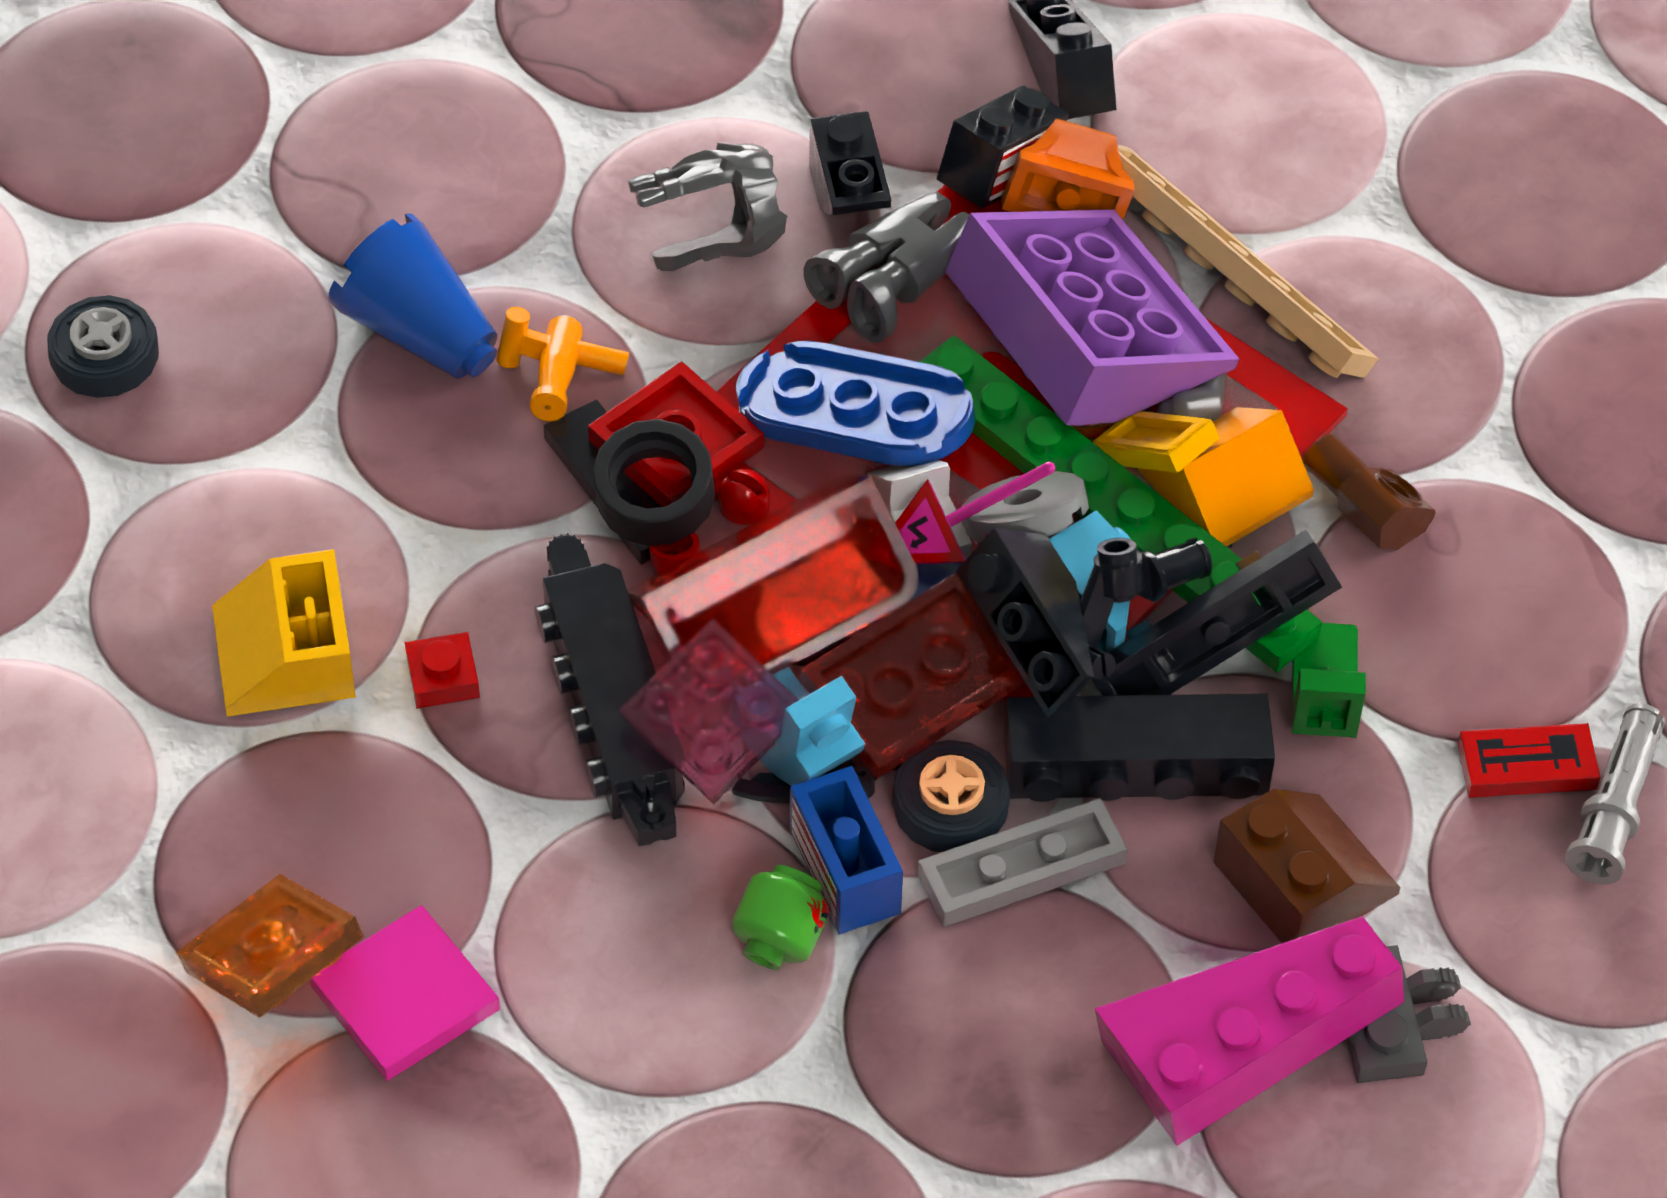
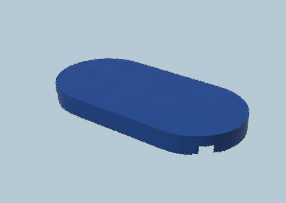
[736,341,975,466]

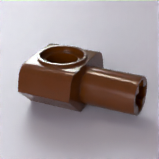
[1303,434,1436,550]

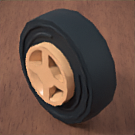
[892,740,1011,852]

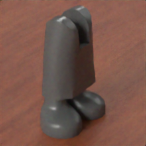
[804,191,969,343]

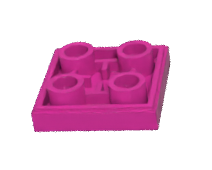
[309,905,500,1081]

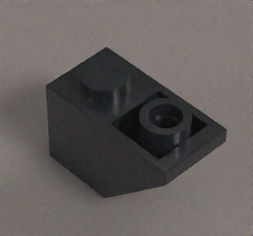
[809,111,892,215]

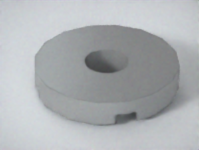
[962,471,1089,543]

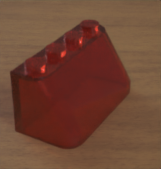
[627,474,918,702]

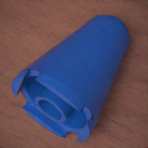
[328,213,498,379]

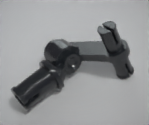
[1080,537,1213,680]

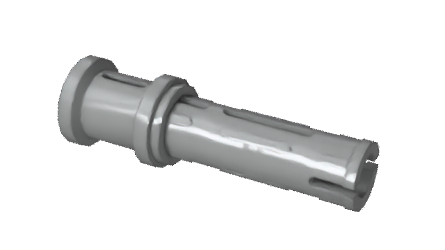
[1565,703,1666,884]

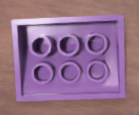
[945,209,1240,426]

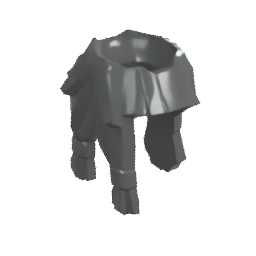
[628,143,788,271]

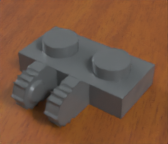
[1347,945,1471,1083]

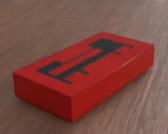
[1457,723,1601,798]

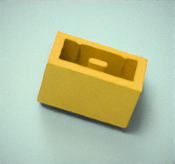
[212,549,356,717]

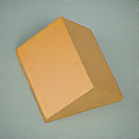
[1137,407,1314,547]

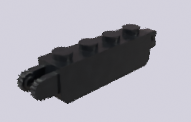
[535,533,685,846]

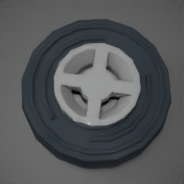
[47,295,159,398]

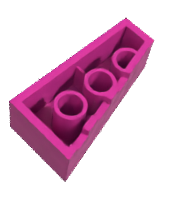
[1095,916,1404,1146]

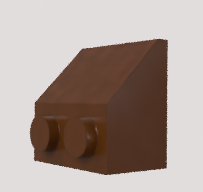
[1213,789,1400,943]

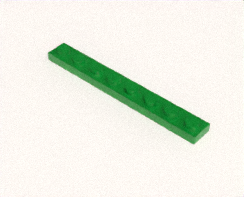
[919,335,1322,673]

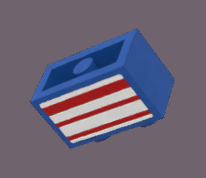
[790,766,903,935]

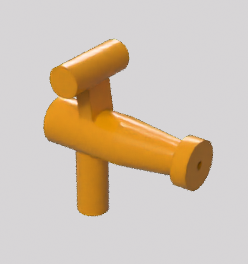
[496,307,629,422]

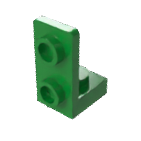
[1292,623,1366,738]

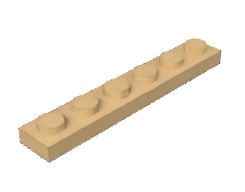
[1117,144,1379,378]

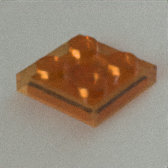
[176,874,364,1018]

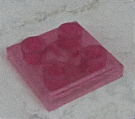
[619,619,799,805]

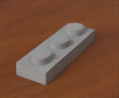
[917,798,1128,927]

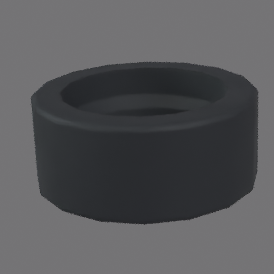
[593,419,715,546]

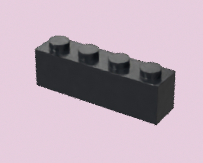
[1004,693,1275,802]

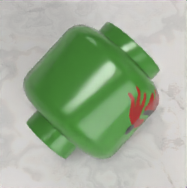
[731,865,830,970]

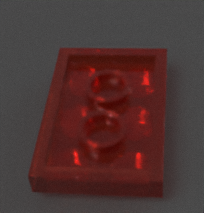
[800,572,1026,779]

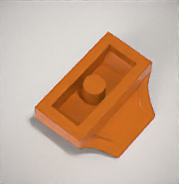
[1001,119,1135,219]

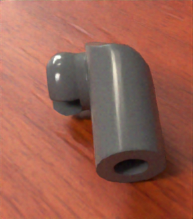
[1157,373,1227,421]

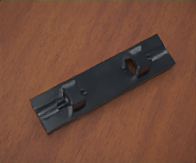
[1092,530,1342,696]

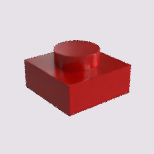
[405,632,480,709]

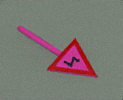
[864,462,1055,565]

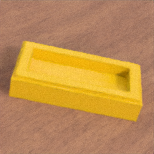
[1094,411,1220,473]

